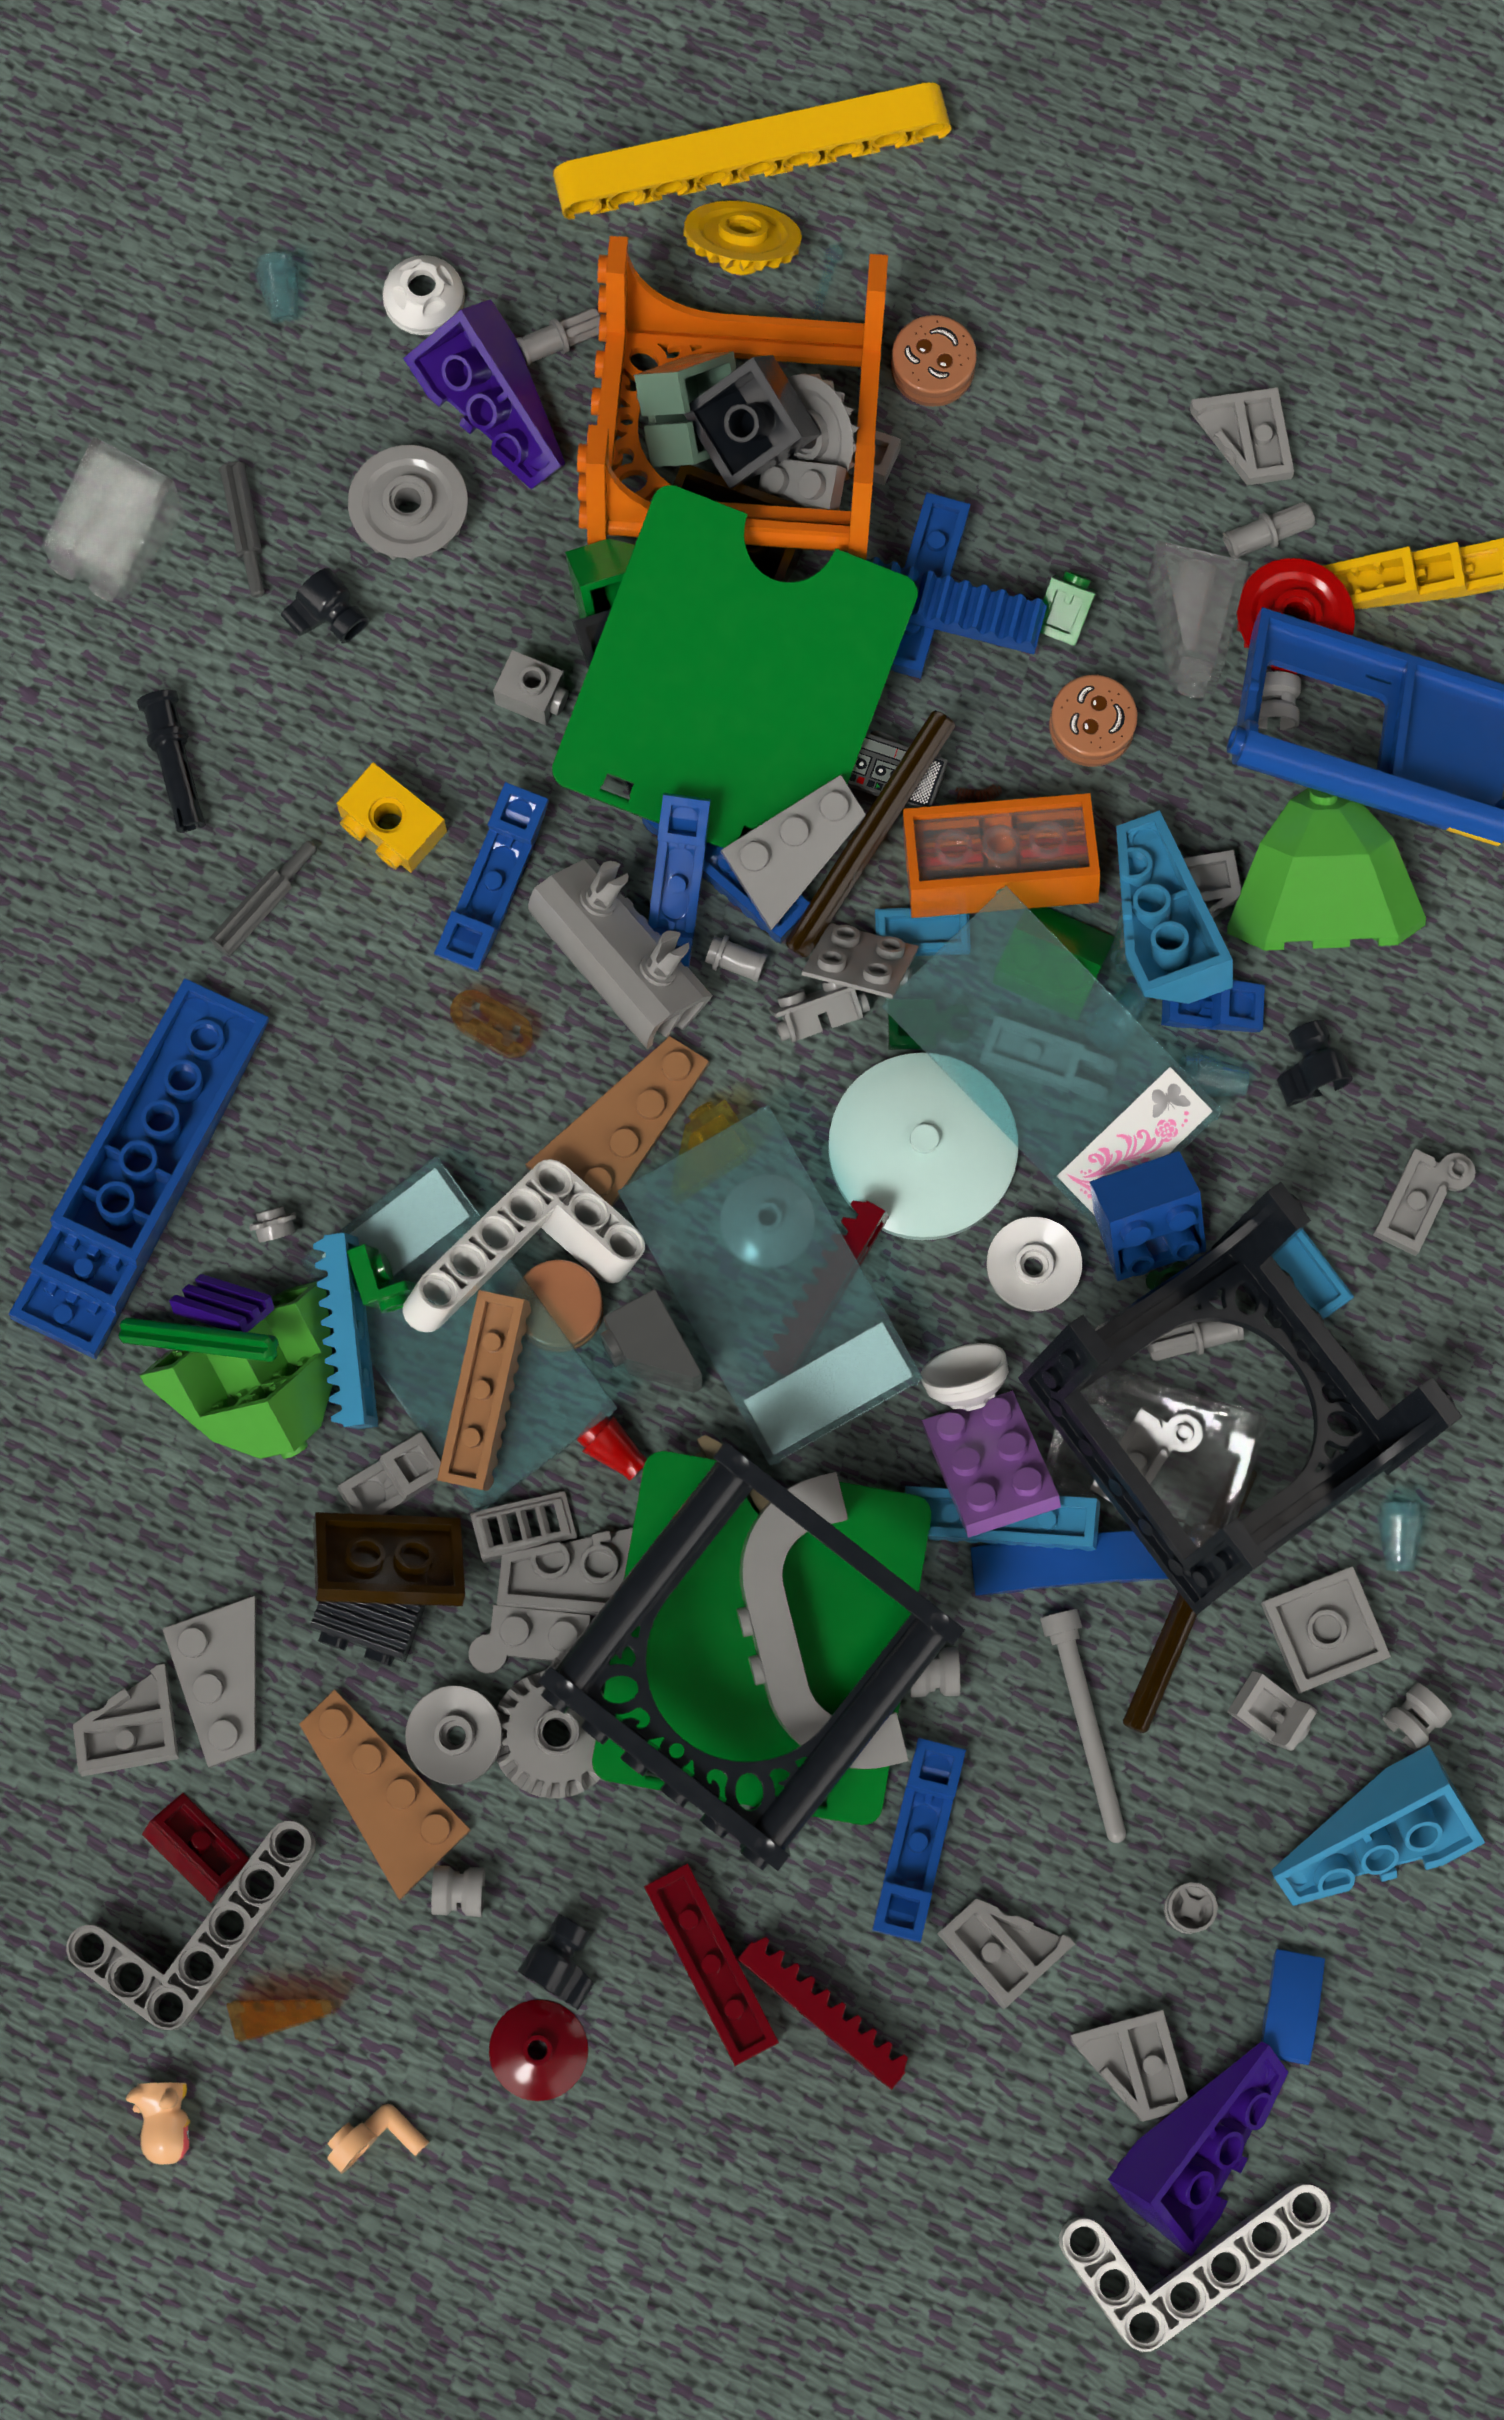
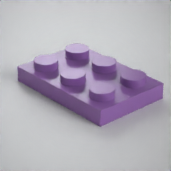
[922,1391,1061,1538]

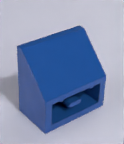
[1089,1151,1206,1282]

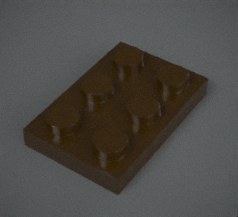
[313,1512,465,1606]

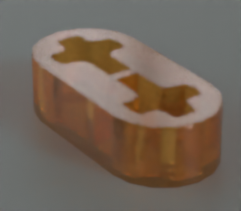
[450,990,533,1059]

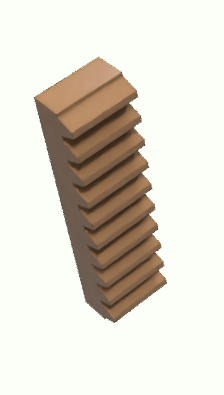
[437,1290,531,1491]

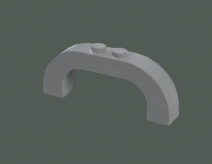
[737,1472,909,1769]

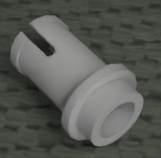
[705,935,768,983]

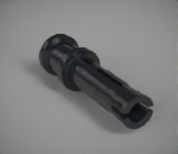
[137,689,206,833]

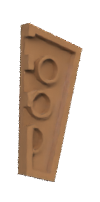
[525,1036,709,1207]
[299,1690,471,1901]

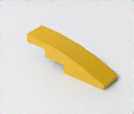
[1323,538,1504,610]

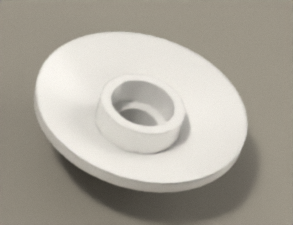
[986,1217,1082,1311]

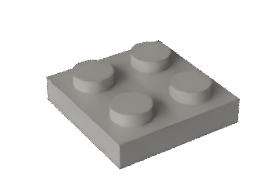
[1261,1566,1391,1694]

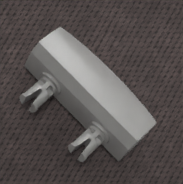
[528,858,712,1050]

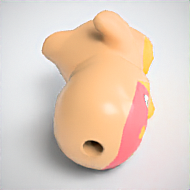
[126,2083,190,2165]

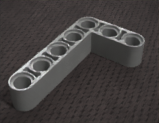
[66,1821,316,2030]

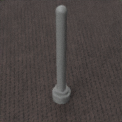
[1040,1609,1126,1843]

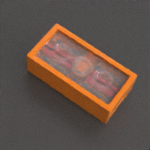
[903,793,1100,918]

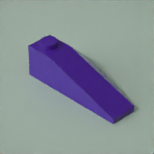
[403,299,566,489]
[1108,2041,1288,2256]

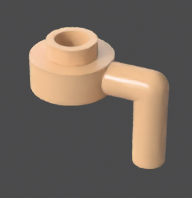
[327,2104,429,2174]

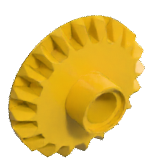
[683,201,802,275]

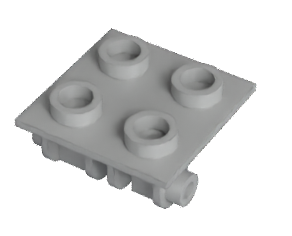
[802,923,919,999]

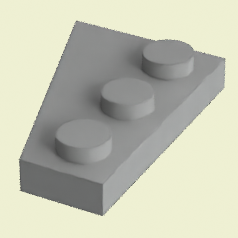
[720,775,866,931]

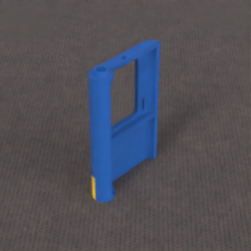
[1227,607,1504,846]

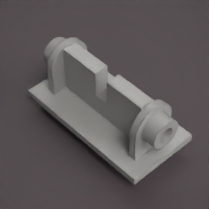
[768,981,870,1043]

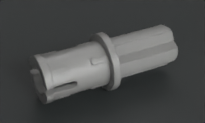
[516,308,600,365]
[1223,502,1315,560]
[1147,1321,1244,1361]

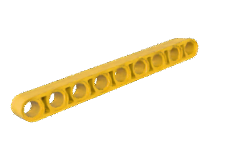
[553,82,952,220]

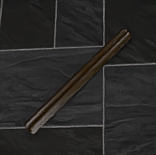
[785,710,955,957]
[1123,1463,1257,1733]

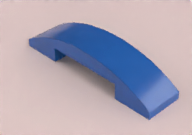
[434,782,549,972]
[648,793,711,968]
[971,1531,1168,1596]
[872,1738,966,1943]

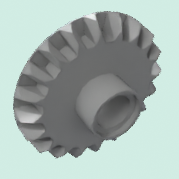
[786,373,859,481]
[348,445,468,562]
[496,1670,604,1799]

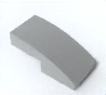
[337,1432,441,1515]

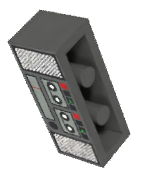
[847,731,948,815]

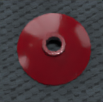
[489,2000,588,2101]

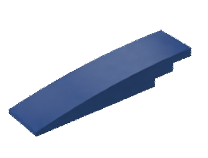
[9,978,269,1360]

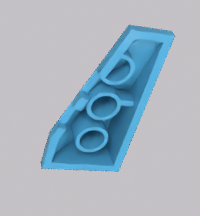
[1116,810,1233,1004]
[1271,1745,1485,1906]

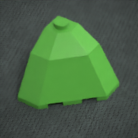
[1227,788,1426,951]
[139,1281,334,1459]

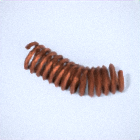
[955,784,1002,803]

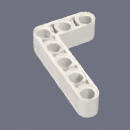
[403,1159,645,1332]
[1059,2183,1330,2352]

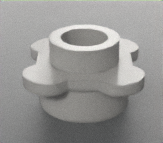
[249,1206,296,1243]

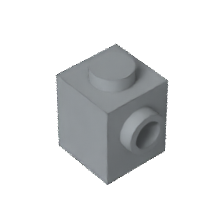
[493,650,569,725]

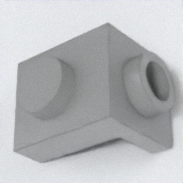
[1227,1671,1317,1751]

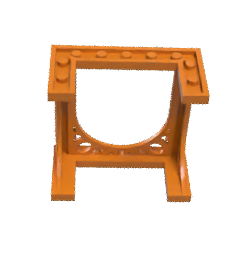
[577,236,888,560]

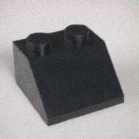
[684,355,821,489]

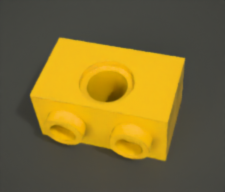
[336,762,447,873]

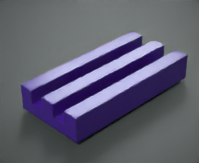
[169,1274,275,1332]

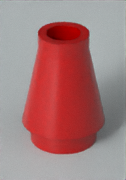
[576,1411,647,1481]

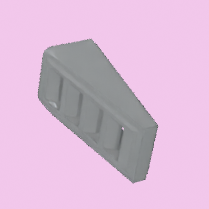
[470,1491,577,1563]

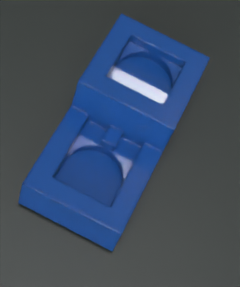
[1161,980,1265,1032]
[1261,1949,1325,2065]

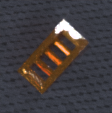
[226,1999,337,2042]

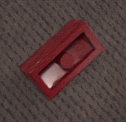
[142,1793,250,1903]

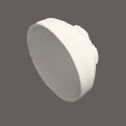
[383,255,465,335]
[921,1343,1009,1411]

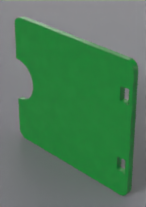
[552,485,918,849]
[592,1451,932,1825]

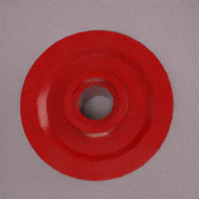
[1235,558,1355,674]

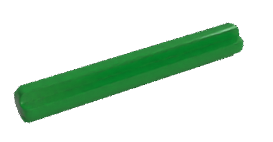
[118,1317,279,1362]

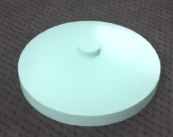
[828,1053,1018,1240]

